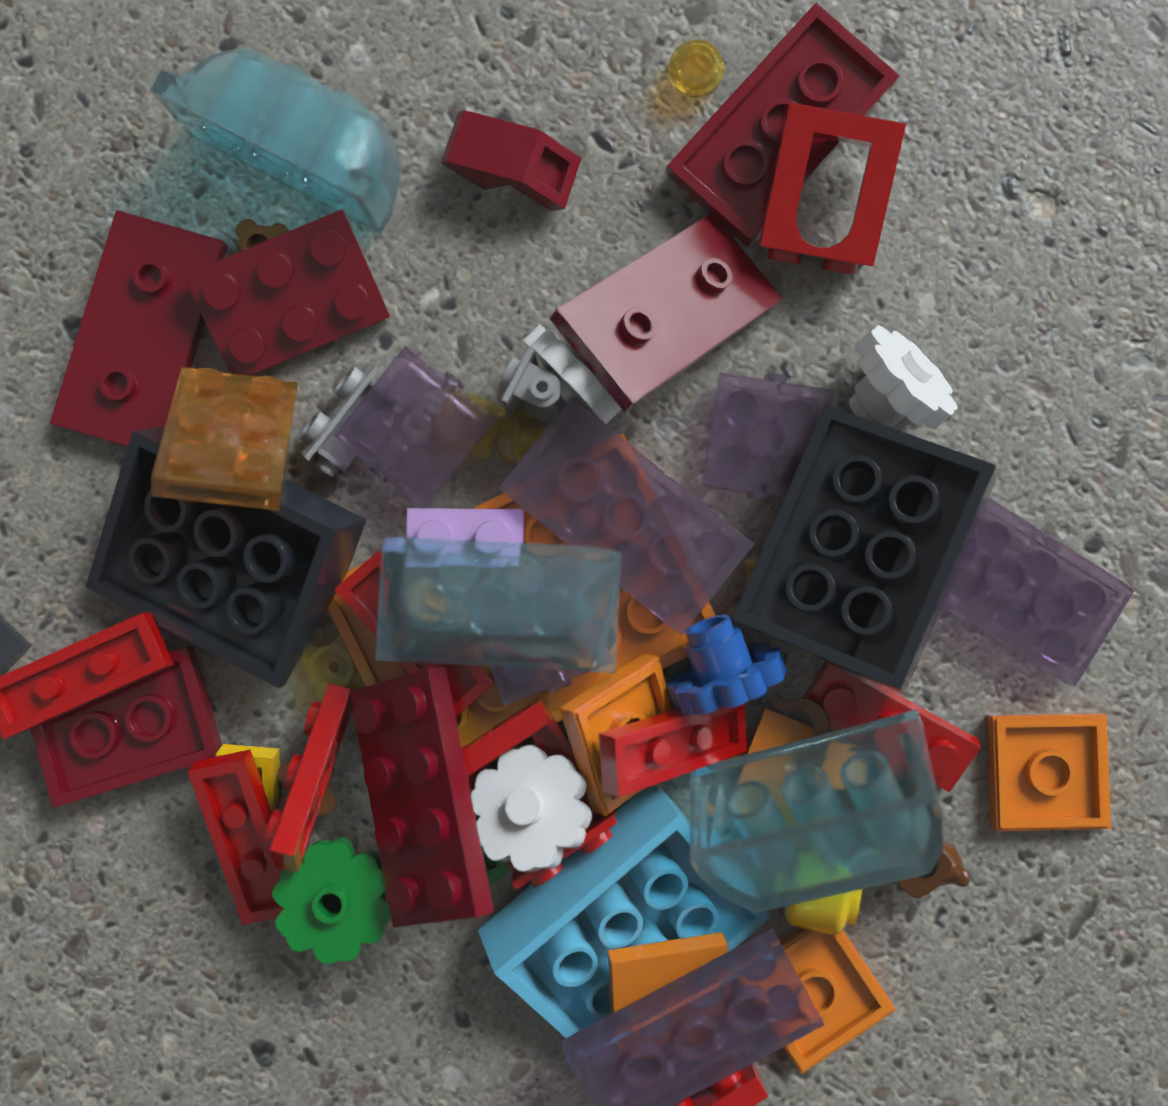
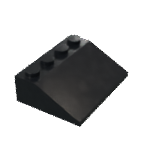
[732,405,997,695]
[86,425,367,688]

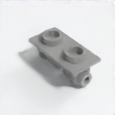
[499,347,564,422]
[299,363,402,477]

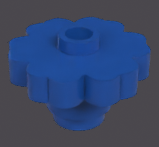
[666,615,788,715]

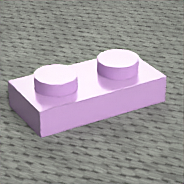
[406,508,524,568]

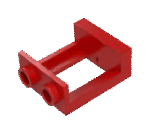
[756,102,907,275]
[462,697,617,889]

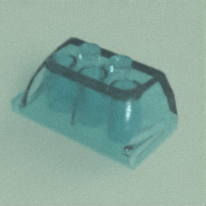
[150,47,401,234]
[375,537,622,673]
[690,709,943,912]

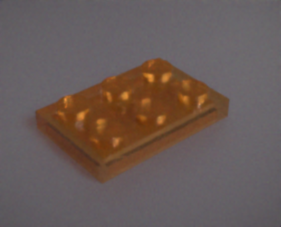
[152,367,298,510]

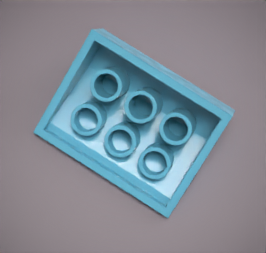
[478,784,771,1067]

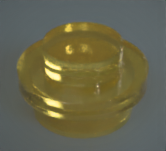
[668,39,725,98]

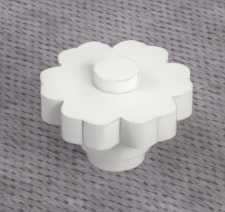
[523,324,621,426]
[849,325,957,430]
[471,745,592,872]

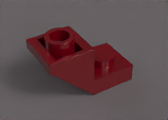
[441,110,582,211]

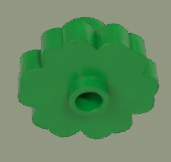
[272,838,391,964]

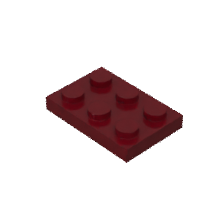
[182,209,390,382]
[30,646,222,808]

